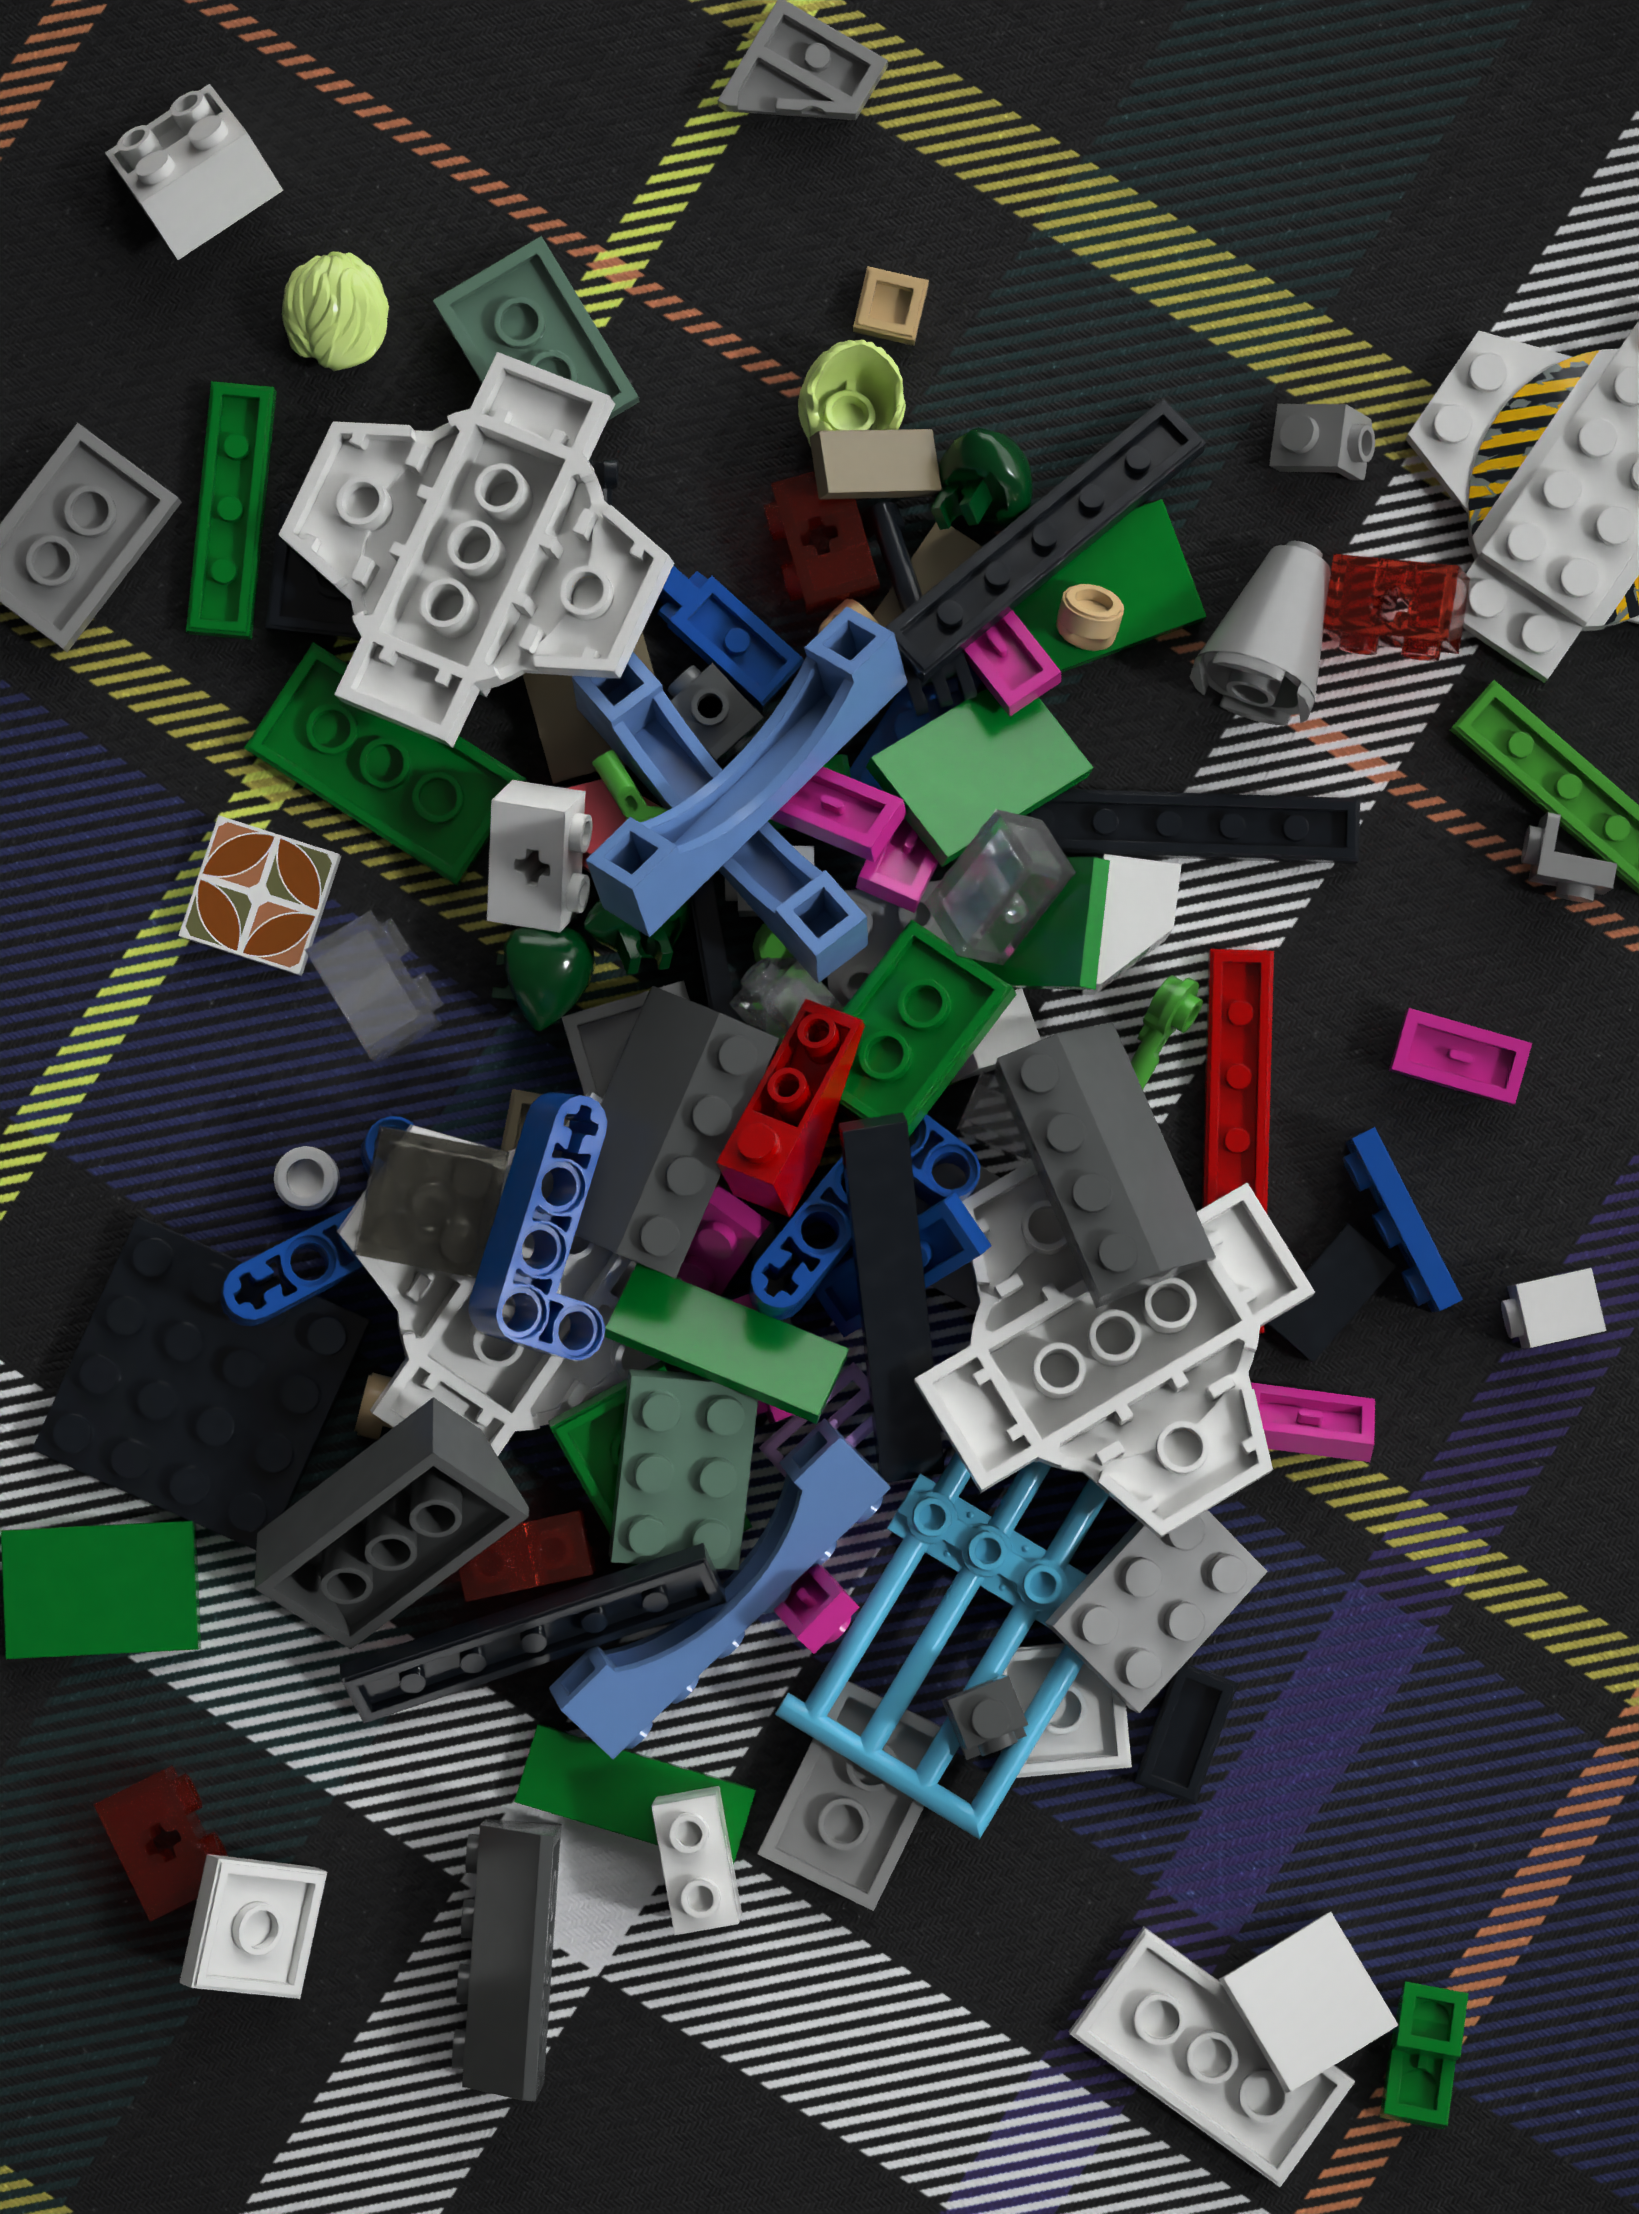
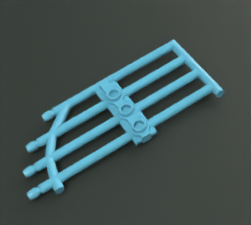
[775,1452,1109,1840]

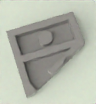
[718,0,888,120]

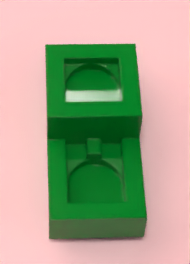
[1380,1981,1469,2129]

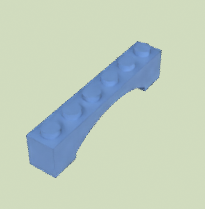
[586,607,907,937]
[572,652,868,984]
[549,1418,891,1759]

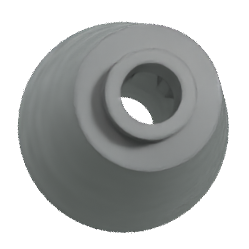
[1190,541,1330,725]

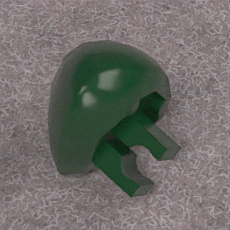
[930,427,1033,530]
[584,898,692,975]
[491,926,596,1031]

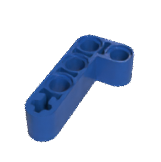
[468,1092,607,1361]
[749,1114,981,1320]
[220,1116,414,1326]

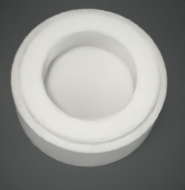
[274,1146,340,1211]

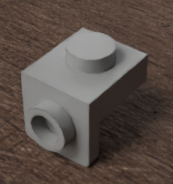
[1269,404,1375,480]
[1521,812,1617,903]

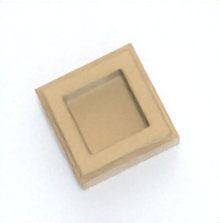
[853,266,929,346]

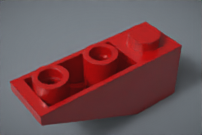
[716,999,865,1217]

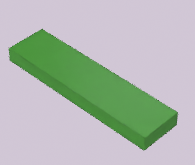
[1450,680,1639,894]

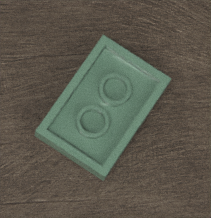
[433,236,640,420]
[608,1369,758,1570]

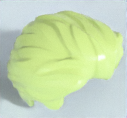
[282,252,389,371]
[798,340,906,446]

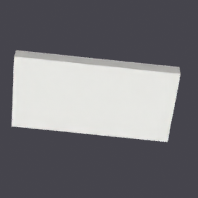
[1069,1926,1355,2187]

